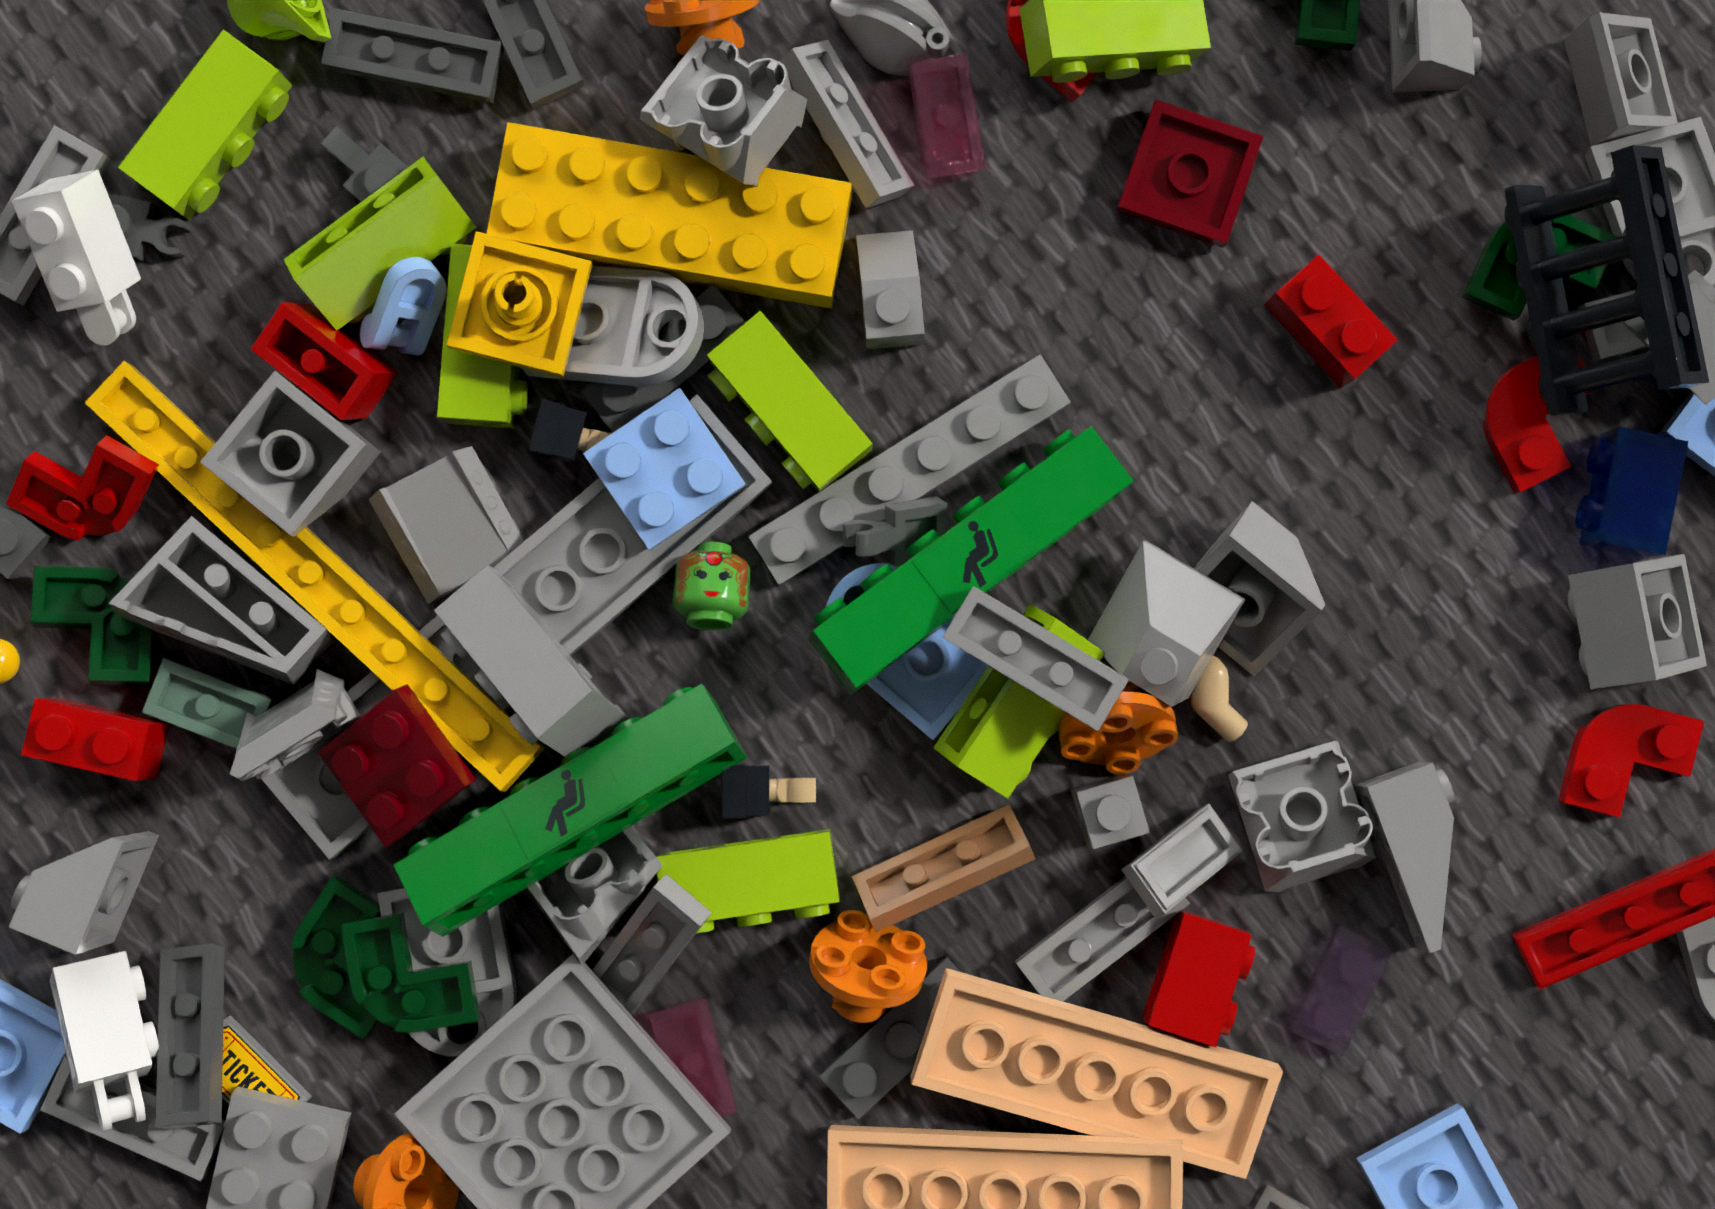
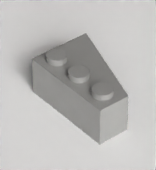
[109,516,333,685]
[434,564,629,757]

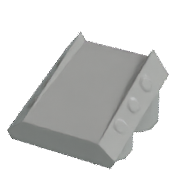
[640,35,807,186]
[369,446,524,604]
[230,669,361,781]
[1228,741,1376,892]
[527,827,662,964]

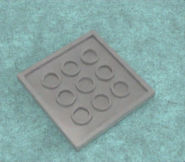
[394,953,731,1209]

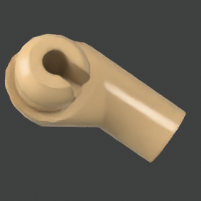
[1190,656,1248,742]

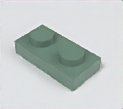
[142,658,277,749]

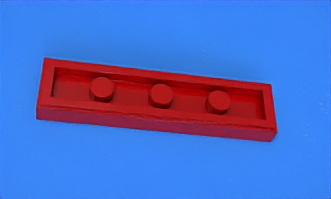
[1512,848,1715,990]

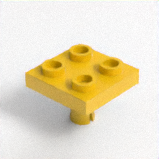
[446,231,592,378]

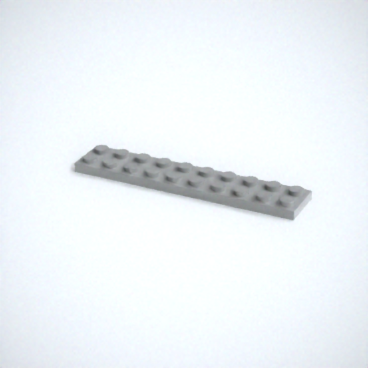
[262,395,773,859]

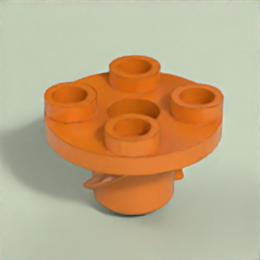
[644,0,760,55]
[1058,667,1178,774]
[809,910,927,1023]
[353,1132,460,1209]

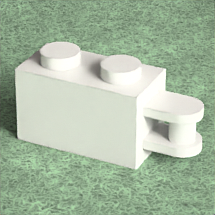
[11,169,141,346]
[50,951,159,1132]

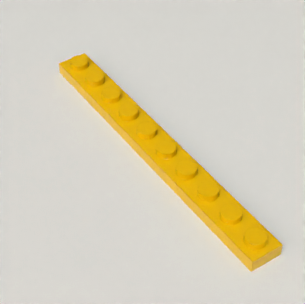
[85,361,545,792]

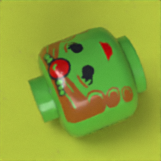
[673,542,750,631]

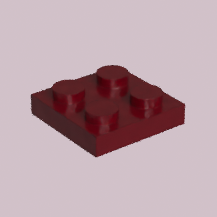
[1116,99,1264,248]
[317,684,476,848]

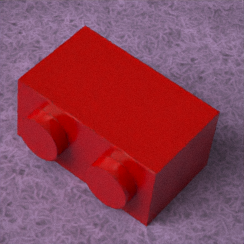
[1264,254,1398,388]
[250,302,399,420]
[21,698,170,781]
[1141,910,1255,1048]

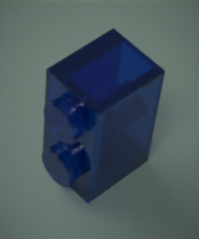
[1575,427,1689,559]

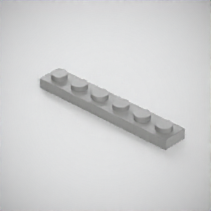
[748,354,1071,586]

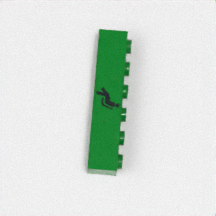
[808,426,1134,695]
[393,684,747,937]

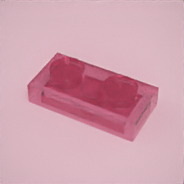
[907,53,986,180]
[649,996,738,1117]

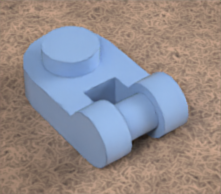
[360,257,447,356]

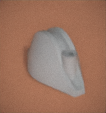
[828,0,967,77]

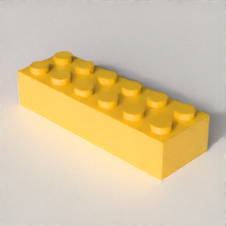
[487,122,852,309]

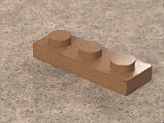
[852,804,1035,932]

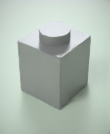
[1070,774,1150,849]

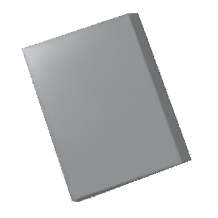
[1564,12,1678,146]

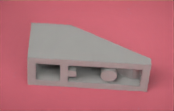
[1355,761,1455,953]

